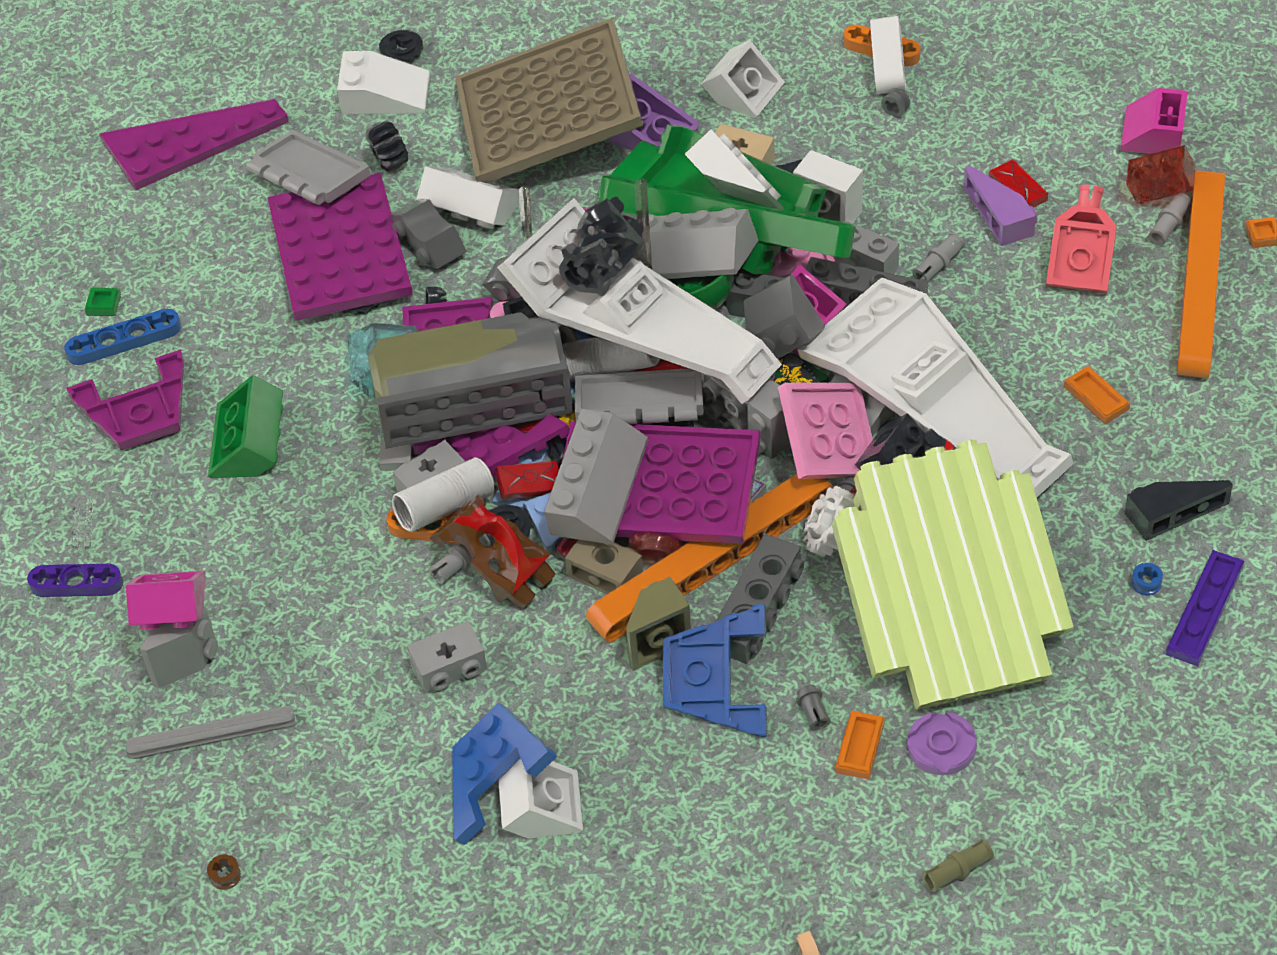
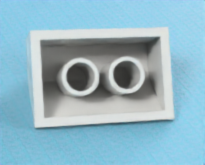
[416,166,526,229]

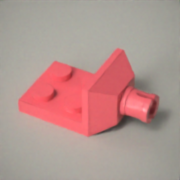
[1046,185,1117,294]

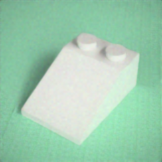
[337,51,430,114]

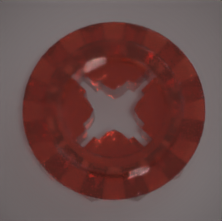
[628,532,681,559]

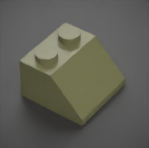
[626,577,691,671]

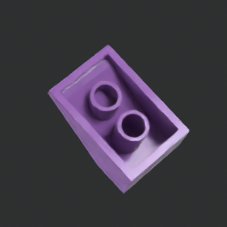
[608,73,700,150]

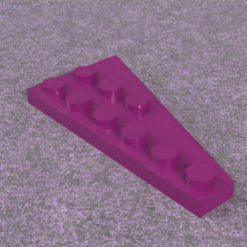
[99,99,289,190]

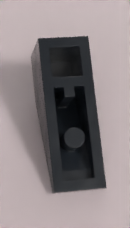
[1125,480,1233,541]

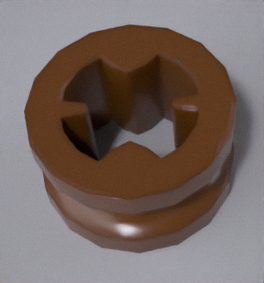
[207,854,241,890]

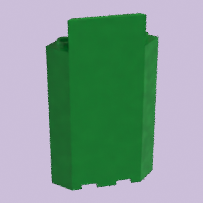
[597,125,827,274]

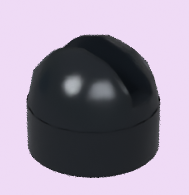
[425,286,448,304]

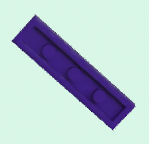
[1166,550,1245,667]

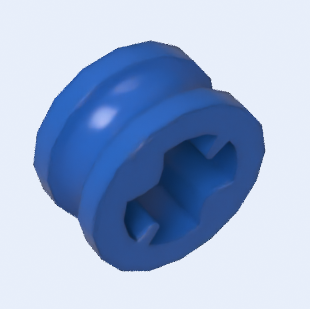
[1131,563,1163,596]

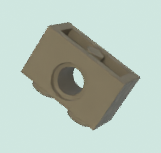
[565,540,643,594]

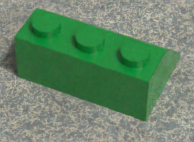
[208,375,284,478]

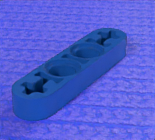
[64,309,181,365]

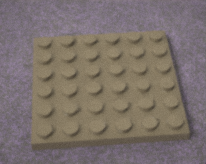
[455,18,644,183]

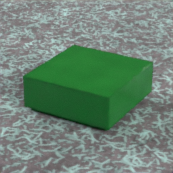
[85,288,121,316]

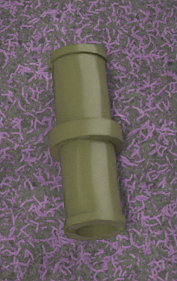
[922,838,994,892]

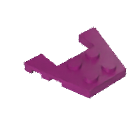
[66,349,184,451]
[447,414,569,476]

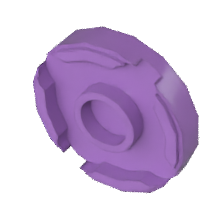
[907,712,977,776]

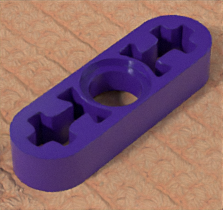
[27,563,123,597]

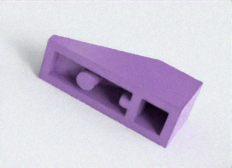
[964,166,1038,246]

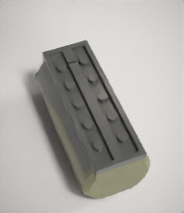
[367,312,573,449]

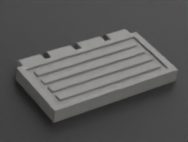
[246,130,371,205]
[575,368,703,425]

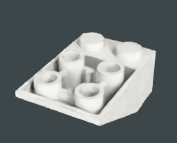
[685,129,784,210]

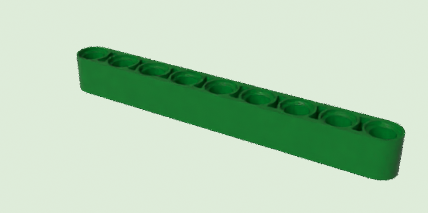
[598,175,856,258]

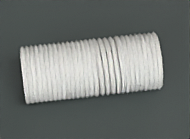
[562,337,660,382]
[392,457,494,532]

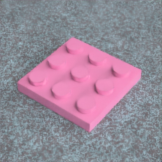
[778,383,873,479]

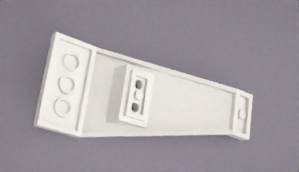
[497,198,782,404]

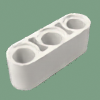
[870,16,906,94]

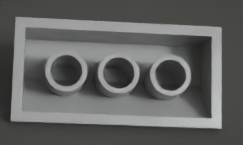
[633,208,759,279]
[544,408,648,545]

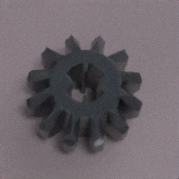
[366,120,408,171]

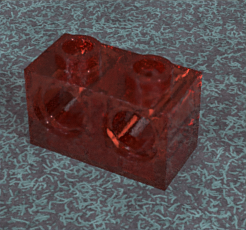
[1126,145,1196,204]

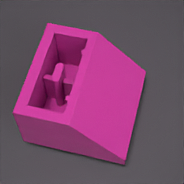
[1120,88,1188,157]

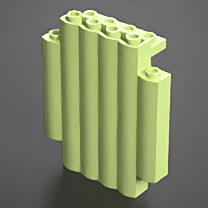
[832,439,1074,710]

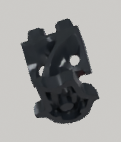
[559,196,645,297]

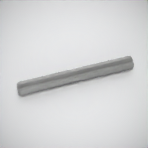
[126,706,295,758]

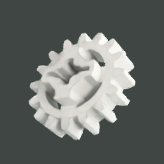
[803,486,854,557]

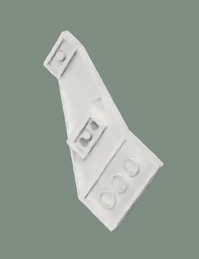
[797,278,1073,497]

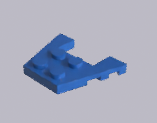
[663,604,767,737]
[452,703,557,845]

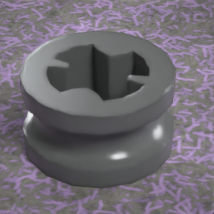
[881,88,911,118]

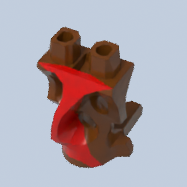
[430,494,556,608]

